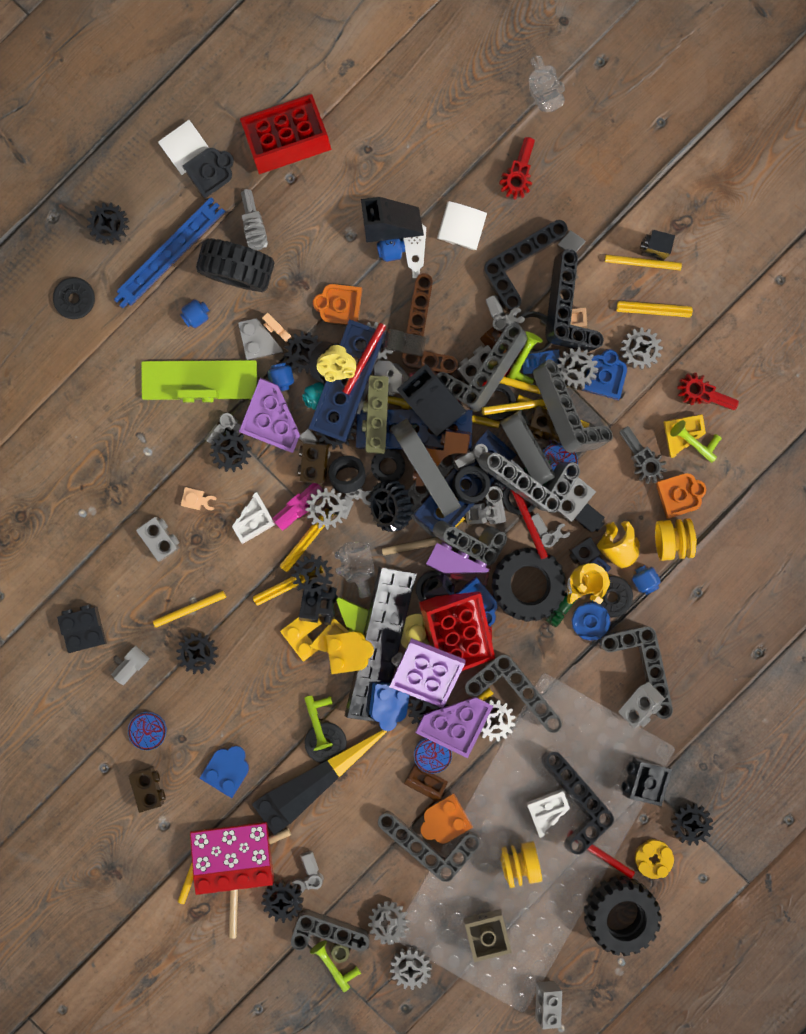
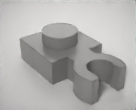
[466,503,498,524]

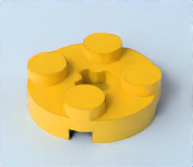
[634,839,674,879]

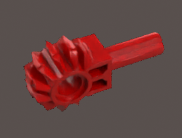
[499,137,535,200]
[677,372,739,411]

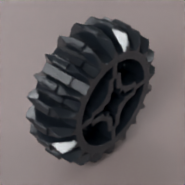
[368,480,414,532]

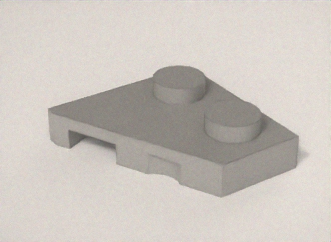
[238,318,283,360]

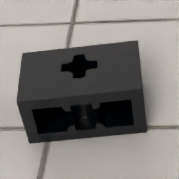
[640,230,675,261]

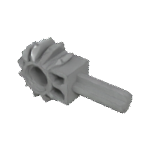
[241,189,268,251]

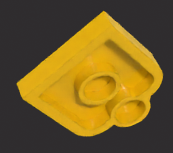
[326,631,374,674]

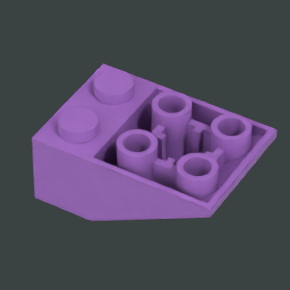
[426,542,489,574]

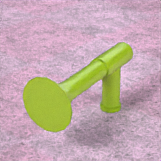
[507,331,543,384]
[670,420,722,463]
[304,696,333,751]
[310,940,361,992]

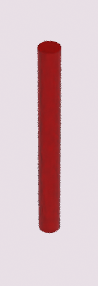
[342,323,386,395]
[511,490,548,559]
[567,830,635,878]

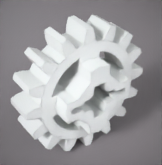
[481,700,516,741]

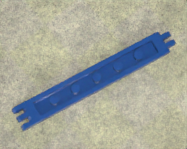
[114,197,225,308]

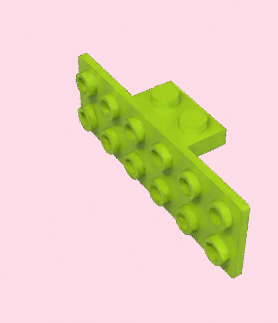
[141,360,257,403]

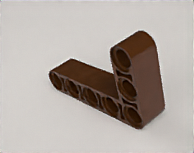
[402,273,458,375]

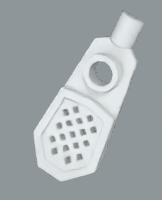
[403,224,426,278]

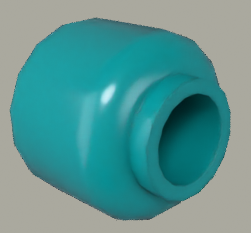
[302,382,325,410]

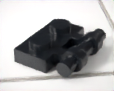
[299,583,338,625]

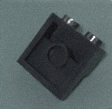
[57,604,107,653]
[621,758,673,806]

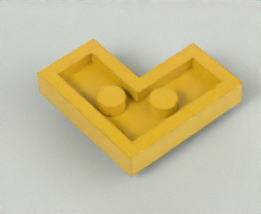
[280,617,322,662]

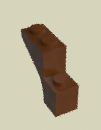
[413,429,471,486]

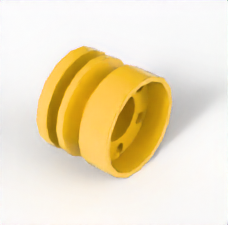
[655,518,696,561]
[501,841,542,888]

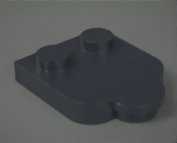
[182,148,234,199]

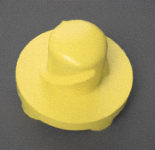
[317,345,356,382]
[400,614,429,648]

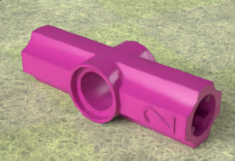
[272,483,324,531]

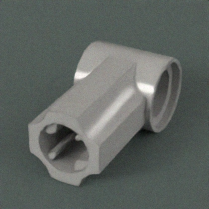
[484,486,506,524]
[111,646,150,685]

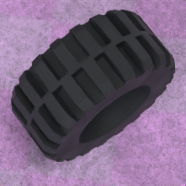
[196,238,275,292]
[491,547,567,622]
[584,876,662,956]

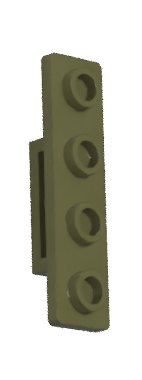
[362,376,389,454]

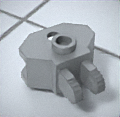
[367,360,410,397]

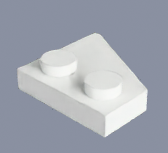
[232,492,276,544]
[526,789,570,838]

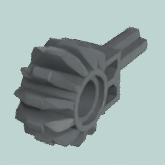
[620,426,667,484]

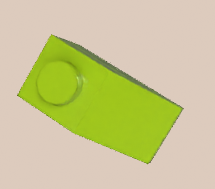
[337,597,369,634]

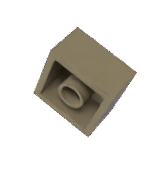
[464,909,512,962]

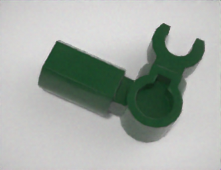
[545,592,577,628]

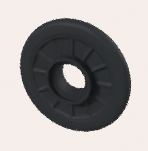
[53,277,95,319]
[591,576,633,618]
[304,722,347,763]

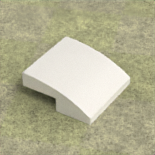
[158,120,209,175]
[437,201,487,250]

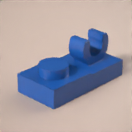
[522,350,560,375]

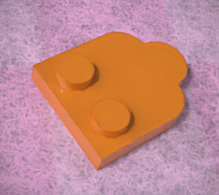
[313,284,362,325]
[656,473,706,519]
[421,794,473,844]

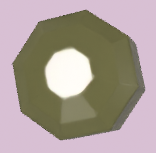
[331,943,350,963]

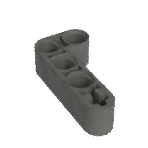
[501,410,555,485]
[433,521,507,565]
[291,910,370,951]

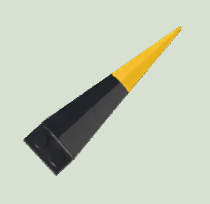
[252,730,387,835]

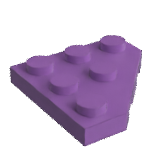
[239,378,300,453]
[415,697,493,758]

